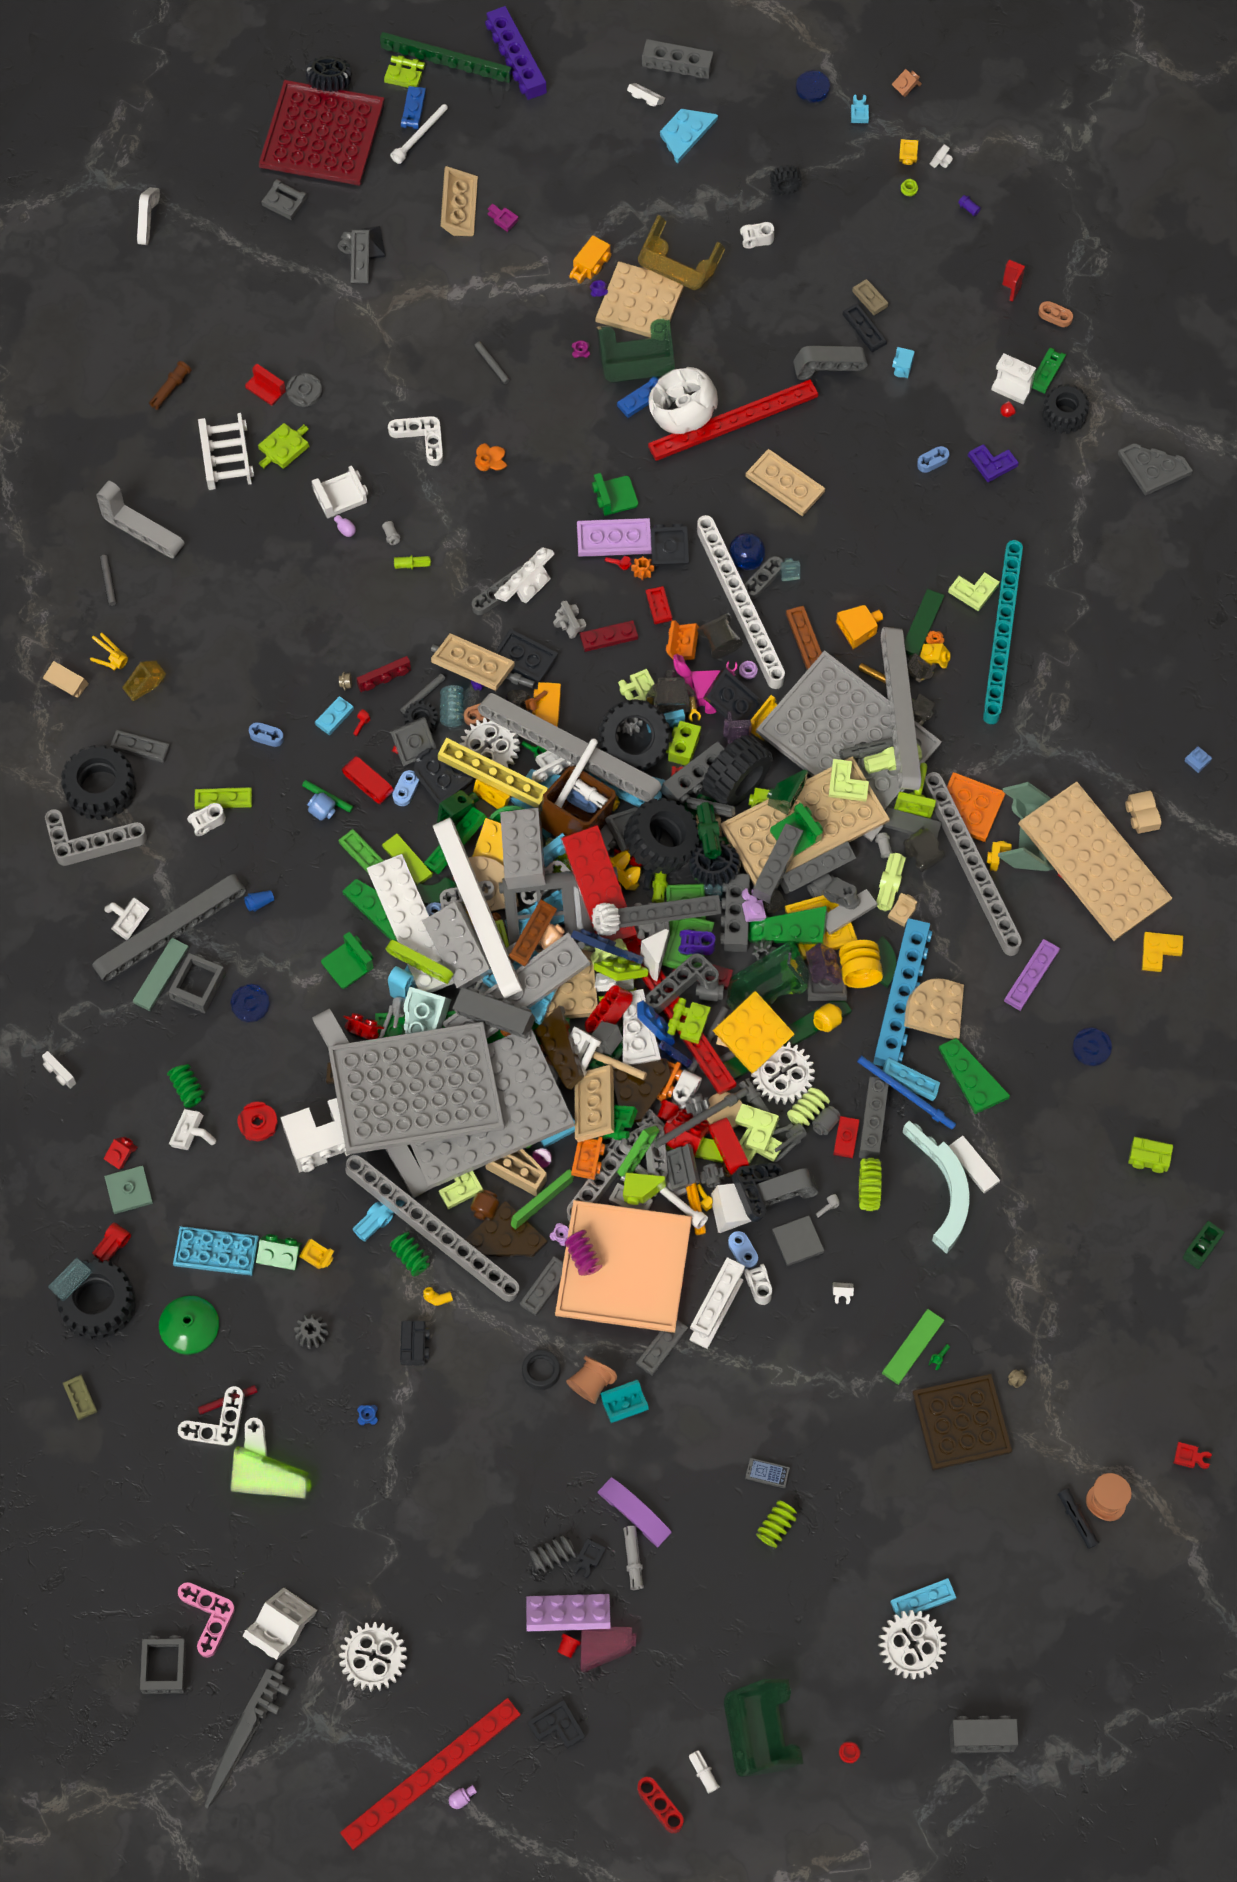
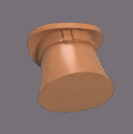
[566,1355,617,1404]
[1086,1473,1132,1521]

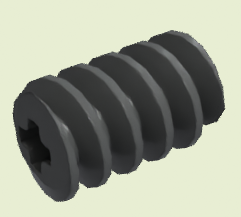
[530,1535,577,1573]

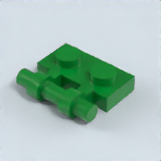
[600,1105,638,1140]

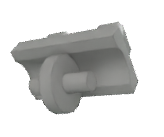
[553,601,586,639]

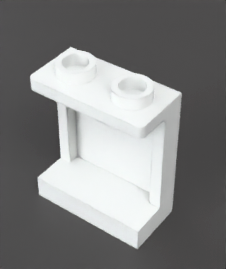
[991,353,1036,405]
[312,466,368,518]

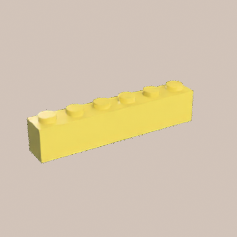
[438,738,548,809]

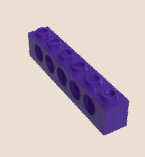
[485,6,547,100]

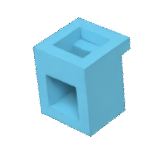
[892,347,915,378]

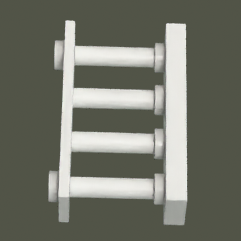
[198,413,254,490]
[690,1258,745,1349]

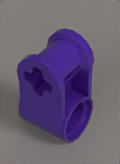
[678,930,715,955]

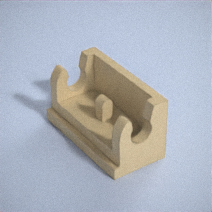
[43,661,89,698]

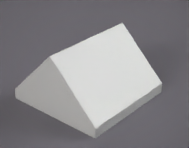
[640,929,669,981]
[710,1184,751,1233]

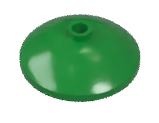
[159,1296,219,1355]

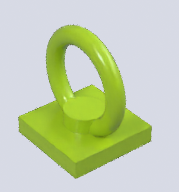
[894,762,936,819]

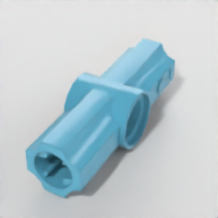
[353,1192,405,1242]

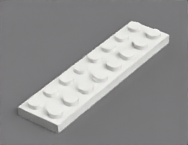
[367,854,454,993]

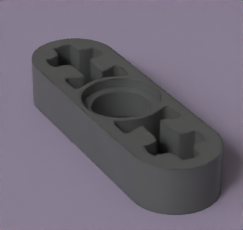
[744,556,783,600]

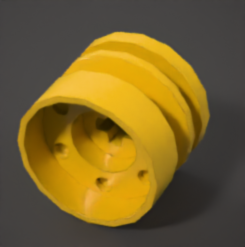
[839,940,883,988]

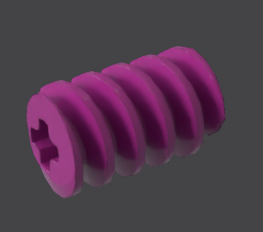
[565,1230,602,1276]

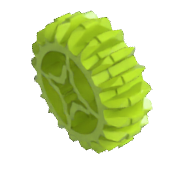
[859,1158,882,1211]

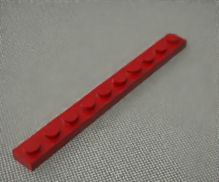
[648,379,818,461]
[623,934,736,1096]
[340,1698,521,1851]

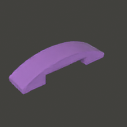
[597,1477,672,1548]

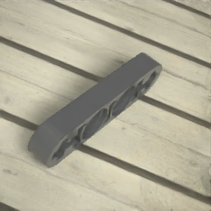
[472,566,523,615]

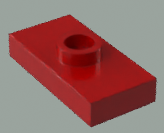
[646,586,672,624]
[833,1116,859,1158]

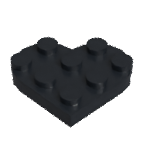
[414,748,475,805]

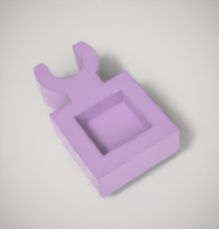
[742,889,766,922]

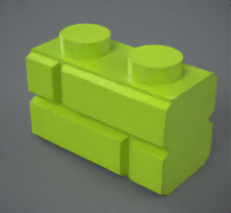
[1128,1137,1173,1173]

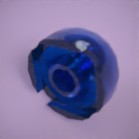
[729,533,765,570]

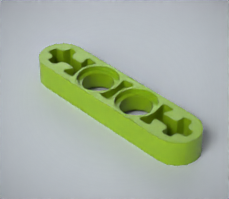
[385,940,454,984]

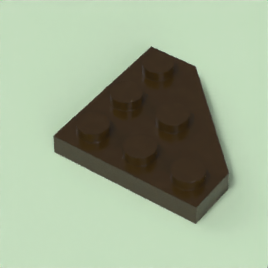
[613,1058,671,1123]
[465,1201,548,1257]

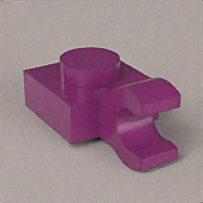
[488,204,519,232]

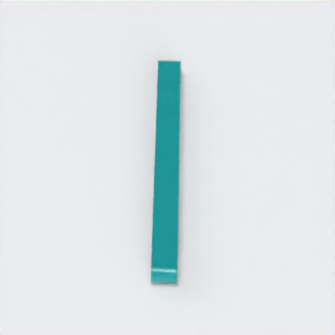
[983,540,1023,724]

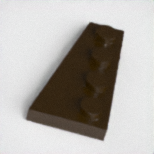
[534,1005,584,1089]

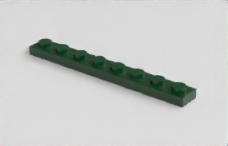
[380,32,512,83]

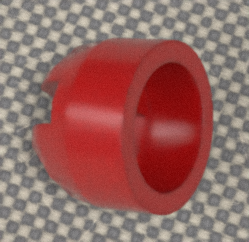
[1001,401,1016,417]

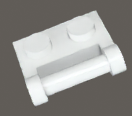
[570,1027,602,1077]

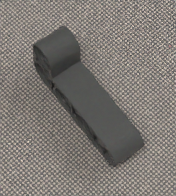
[793,346,868,380]
[645,954,719,1014]
[748,1168,819,1207]

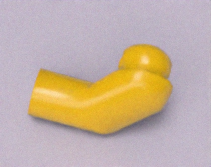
[423,1287,453,1306]

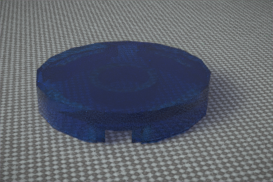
[796,71,830,102]
[231,984,270,1022]
[1072,1028,1112,1066]
[658,1040,693,1068]

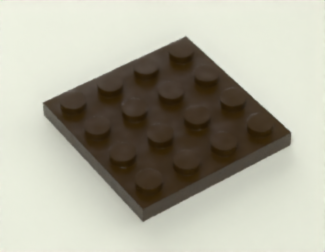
[912,1374,1012,1470]

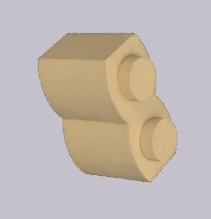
[1125,790,1161,834]

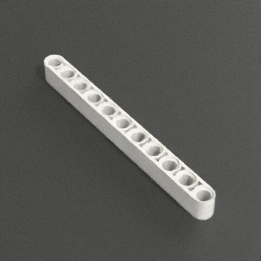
[697,515,785,689]
[433,818,523,999]

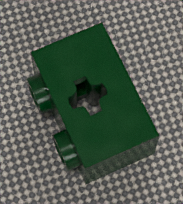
[1183,1221,1225,1270]

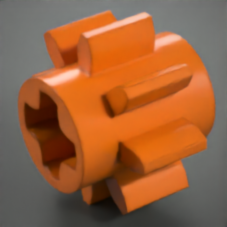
[631,556,654,580]

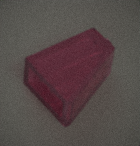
[581,1627,636,1672]

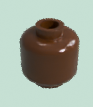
[470,1190,499,1221]

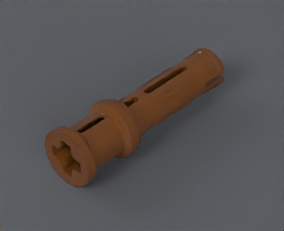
[149,361,192,410]

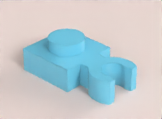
[851,95,869,123]

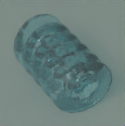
[440,685,464,727]

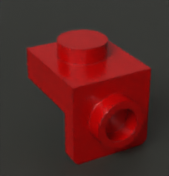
[104,1137,137,1169]

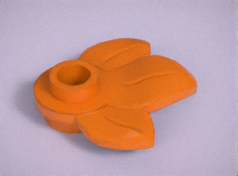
[475,443,507,471]

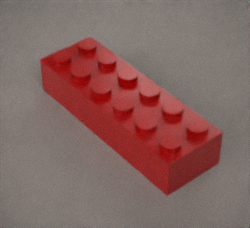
[560,825,637,941]

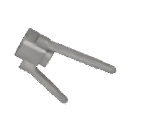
[378,997,406,1039]

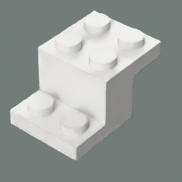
[243,1588,317,1660]

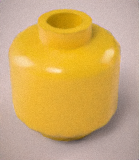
[813,1003,842,1032]

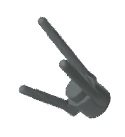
[773,1123,807,1163]

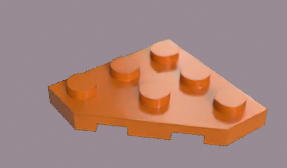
[947,772,1005,842]

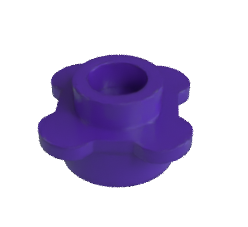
[590,280,608,297]

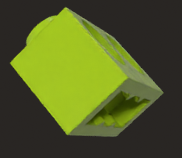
[666,721,701,766]

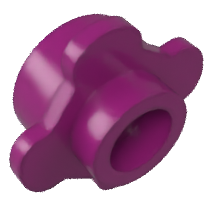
[572,340,590,358]

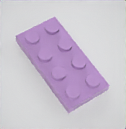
[577,518,651,557]
[526,1594,610,1631]

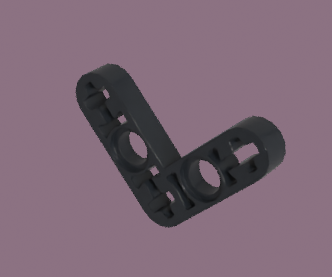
[732,1163,784,1222]

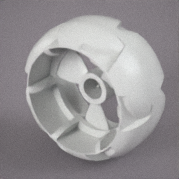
[649,367,718,434]

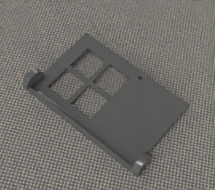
[499,867,618,950]

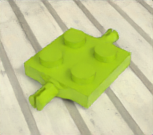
[258,423,309,469]

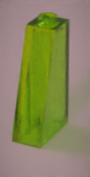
[231,1446,312,1498]

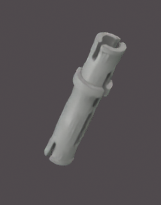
[623,1526,644,1590]

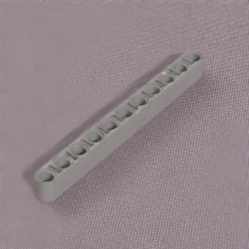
[881,627,921,790]
[478,693,662,802]
[924,772,1022,956]
[312,1009,430,1198]
[345,1155,519,1302]

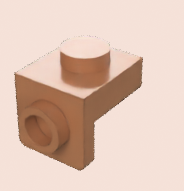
[892,69,922,97]

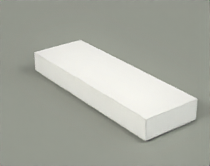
[949,1136,1000,1193]

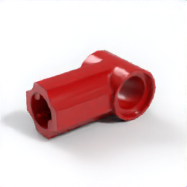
[92,1222,131,1263]

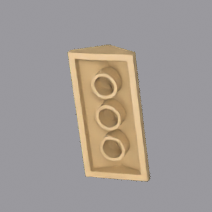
[441,166,478,236]

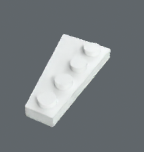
[623,989,661,1066]

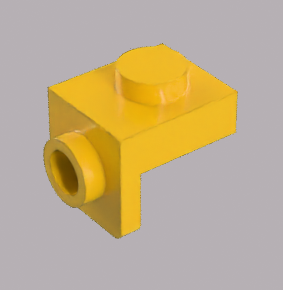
[899,139,918,165]
[919,644,950,668]
[987,841,1012,871]
[299,1239,334,1269]

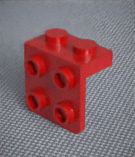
[664,1109,710,1157]

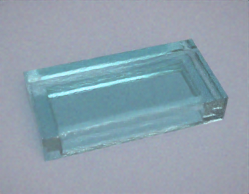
[48,1258,92,1301]

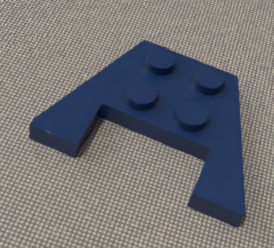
[571,929,644,964]

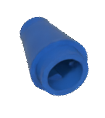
[244,890,274,912]

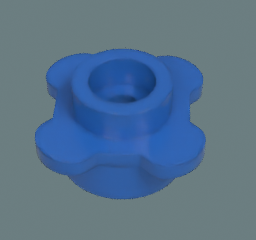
[357,1405,378,1425]

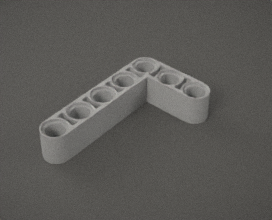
[97,481,185,558]
[45,809,147,866]
[567,1137,629,1222]

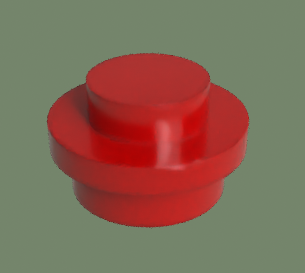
[839,1742,860,1764]

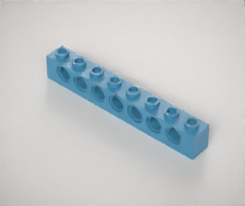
[873,918,932,1067]

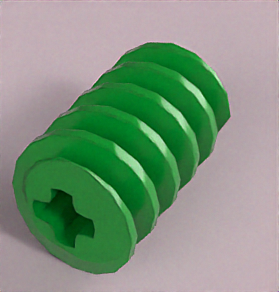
[167,1064,205,1108]
[390,1231,430,1277]

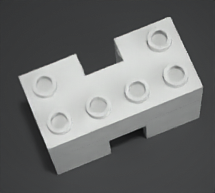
[281,1098,350,1173]

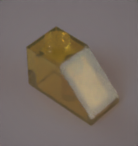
[122,661,166,701]

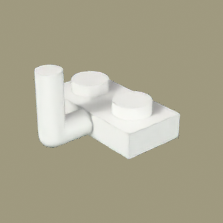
[105,898,149,940]
[595,973,634,992]
[169,1109,216,1150]

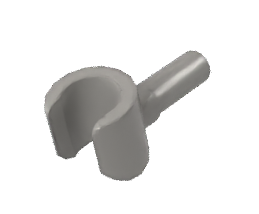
[816,1194,840,1218]

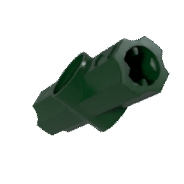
[696,802,721,859]

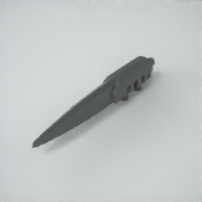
[205,1662,291,1809]

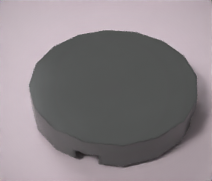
[286,373,322,407]

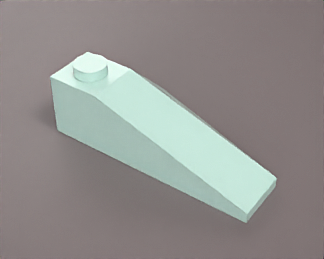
[404,987,451,1034]

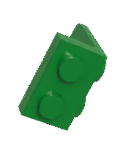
[592,473,638,516]
[770,803,823,858]
[321,932,374,989]

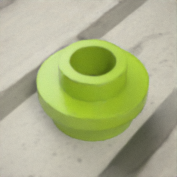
[901,179,918,196]

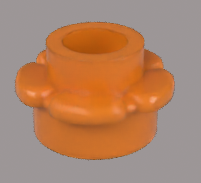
[926,631,944,644]

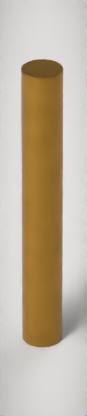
[858,663,886,684]

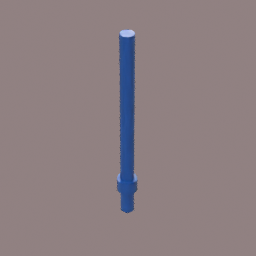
[857,1055,956,1130]

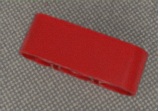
[342,756,394,804]
[585,985,633,1034]
[708,1117,749,1175]
[638,1777,684,1833]

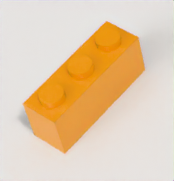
[532,682,561,727]

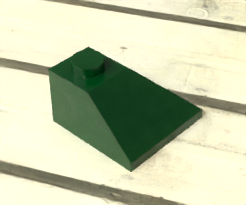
[767,769,808,815]

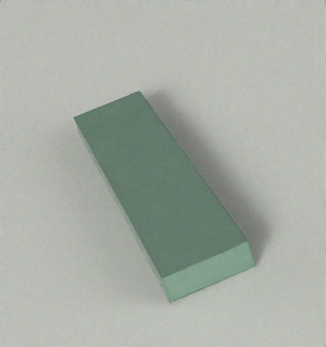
[133,938,189,1011]

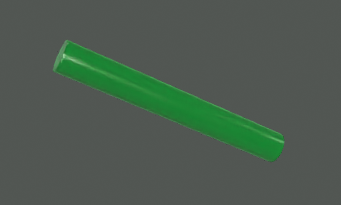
[302,780,354,813]

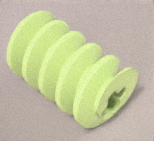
[787,1088,830,1126]

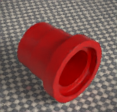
[657,1099,680,1122]
[557,1634,581,1658]

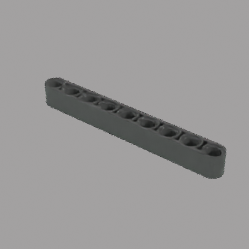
[92,874,246,982]

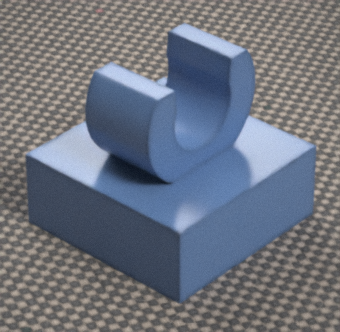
[1185,746,1212,773]

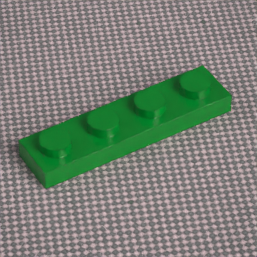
[424,807,487,874]

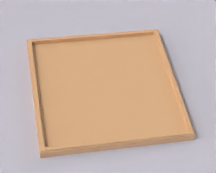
[555,1200,692,1333]

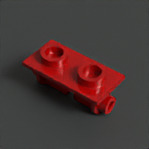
[343,1013,384,1040]

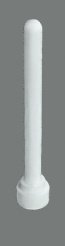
[390,104,448,164]
[555,739,598,808]
[635,1165,708,1229]

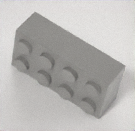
[500,808,546,889]
[422,902,493,989]

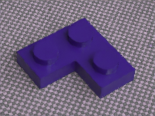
[968,444,1018,482]

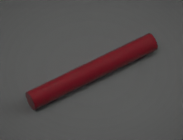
[198,1385,258,1415]

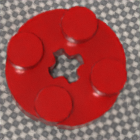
[238,1102,278,1141]

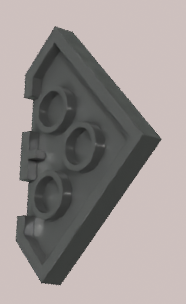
[1118,443,1193,496]

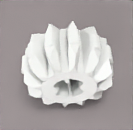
[591,903,621,936]

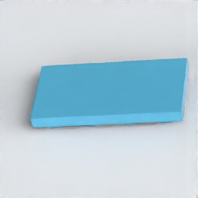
[173,1226,259,1276]

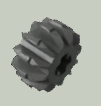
[294,1314,329,1349]

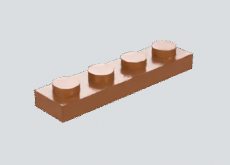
[786,605,822,670]
[508,899,557,966]

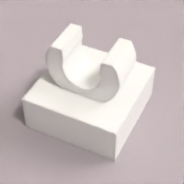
[930,144,953,168]
[833,1282,854,1304]

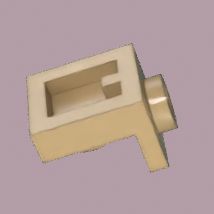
[888,893,917,927]

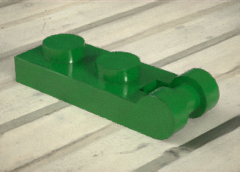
[1032,347,1066,394]

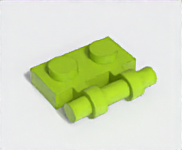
[384,55,425,88]
[667,998,711,1044]

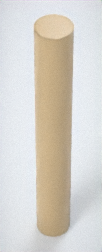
[592,1051,647,1080]

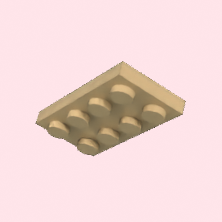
[746,449,825,516]
[431,633,514,691]
[575,1065,614,1142]

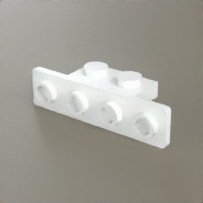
[494,547,554,603]
[531,751,574,783]

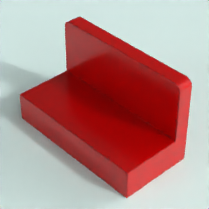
[1002,260,1025,302]
[245,364,286,405]

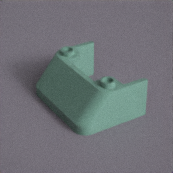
[998,782,1054,871]

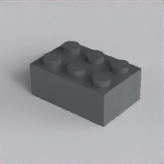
[949,1716,1018,1753]

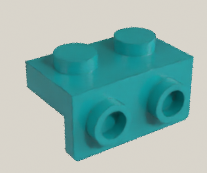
[601,1380,649,1423]

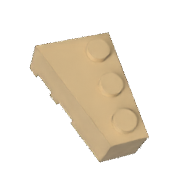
[486,1149,547,1196]

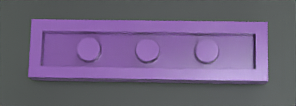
[1004,939,1060,1011]

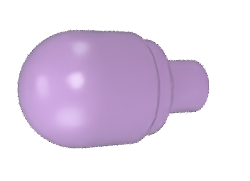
[334,515,356,537]
[449,1785,477,1809]

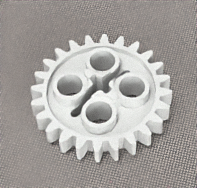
[459,718,520,768]
[751,1042,815,1105]
[878,1610,947,1679]
[339,1622,407,1692]

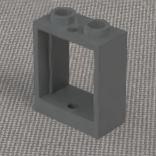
[168,953,225,1013]
[140,1636,187,1694]

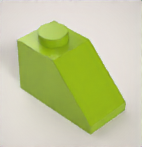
[623,1173,666,1205]

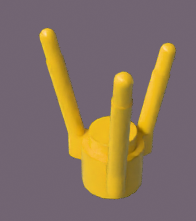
[90,633,128,671]

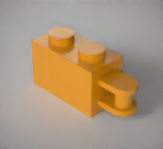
[569,235,611,284]

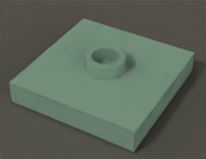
[104,1166,153,1214]

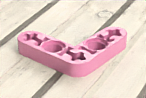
[178,1582,235,1658]

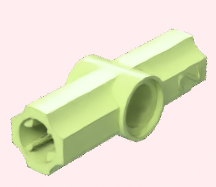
[863,744,922,774]
[876,853,906,911]

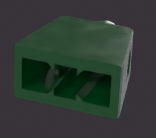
[437,790,479,827]

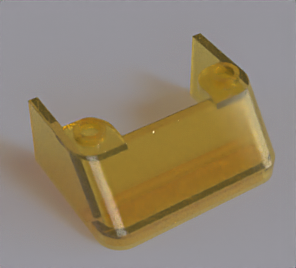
[638,215,725,290]

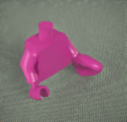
[673,654,738,714]

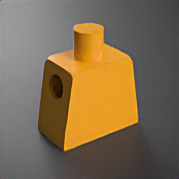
[836,605,883,649]

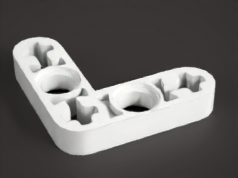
[137,187,160,245]
[388,417,443,466]
[178,1386,244,1446]

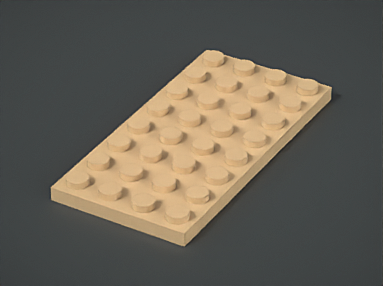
[720,757,890,886]
[1018,782,1172,941]

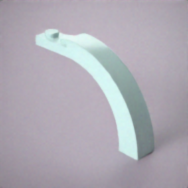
[902,1121,969,1254]

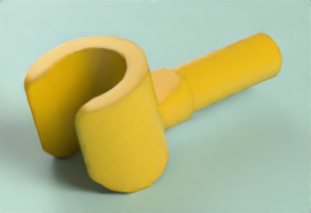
[696,1184,713,1211]

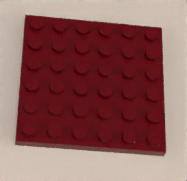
[259,80,385,186]

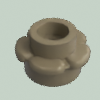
[339,672,352,690]
[1008,1369,1027,1388]

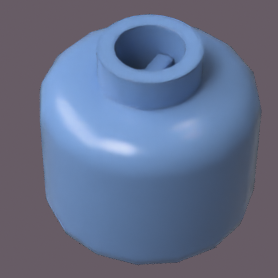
[307,793,336,821]

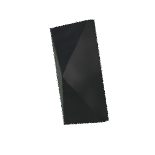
[363,226,385,259]

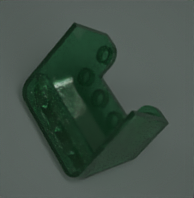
[596,318,675,382]
[726,941,810,1011]
[724,1679,804,1777]

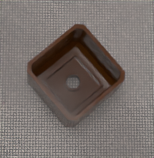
[539,766,616,837]

